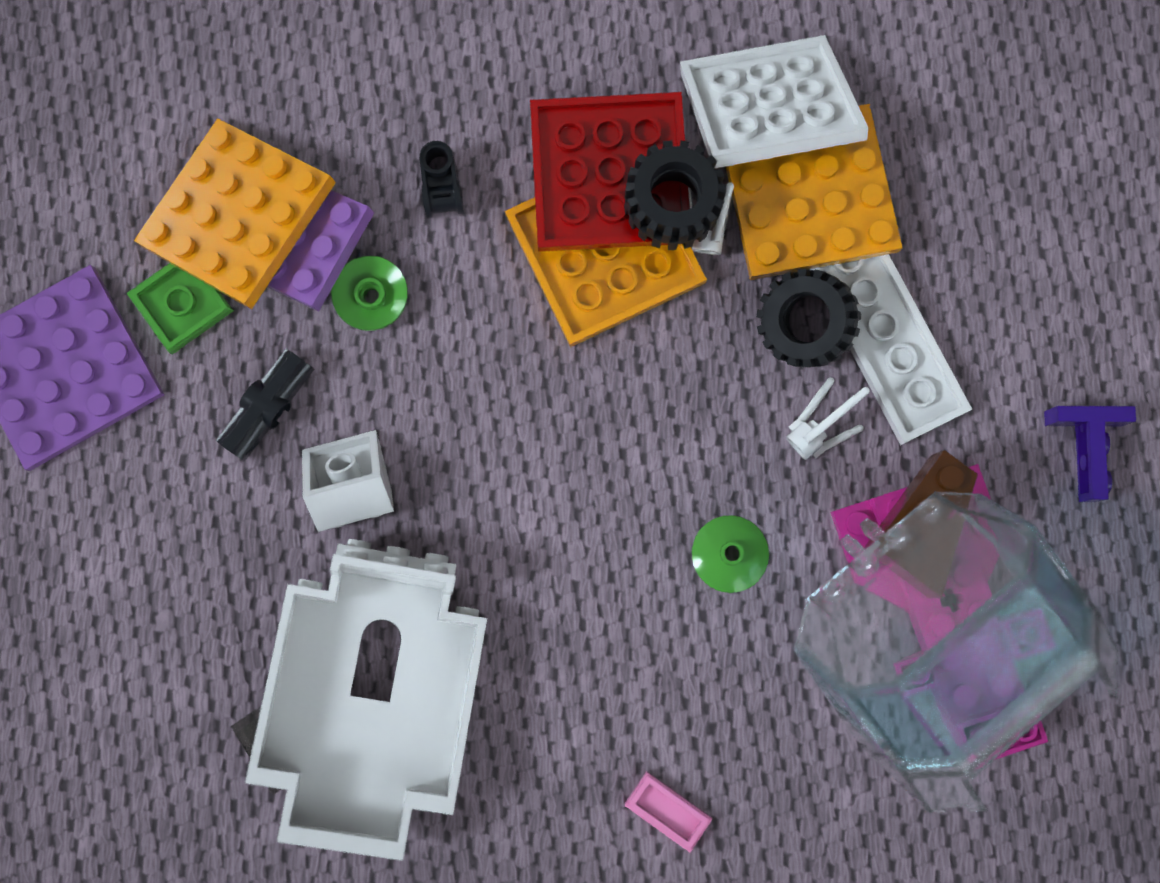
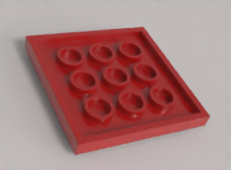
[530,92,690,252]

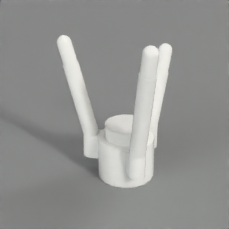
[688,182,734,255]
[786,377,870,460]

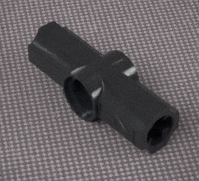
[216,348,315,461]

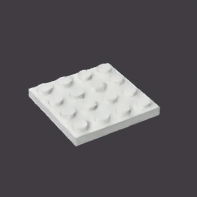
[680,35,869,168]

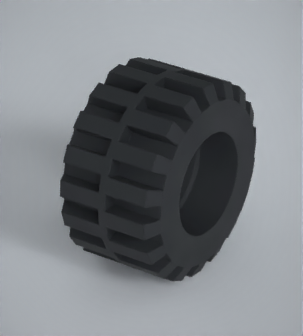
[624,140,726,250]
[756,269,861,367]

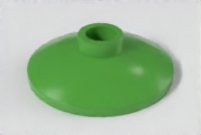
[331,256,408,331]
[692,515,769,593]

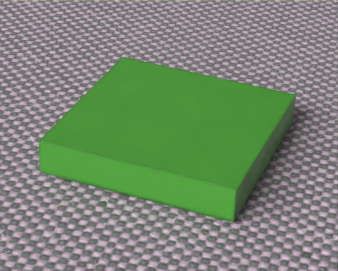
[127,263,234,354]

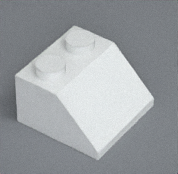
[302,430,394,532]

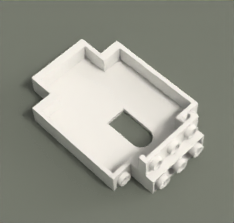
[245,539,487,861]

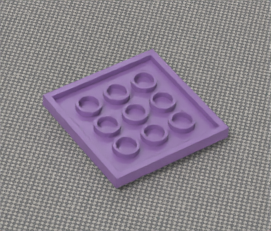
[0,265,165,471]

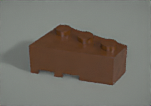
[862,450,978,598]

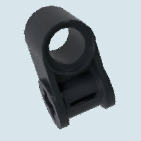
[419,141,464,219]

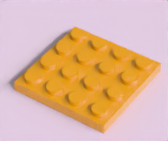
[726,104,903,280]
[134,118,336,310]
[505,197,707,348]

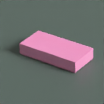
[624,771,712,853]

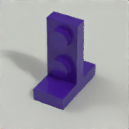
[1044,406,1136,502]

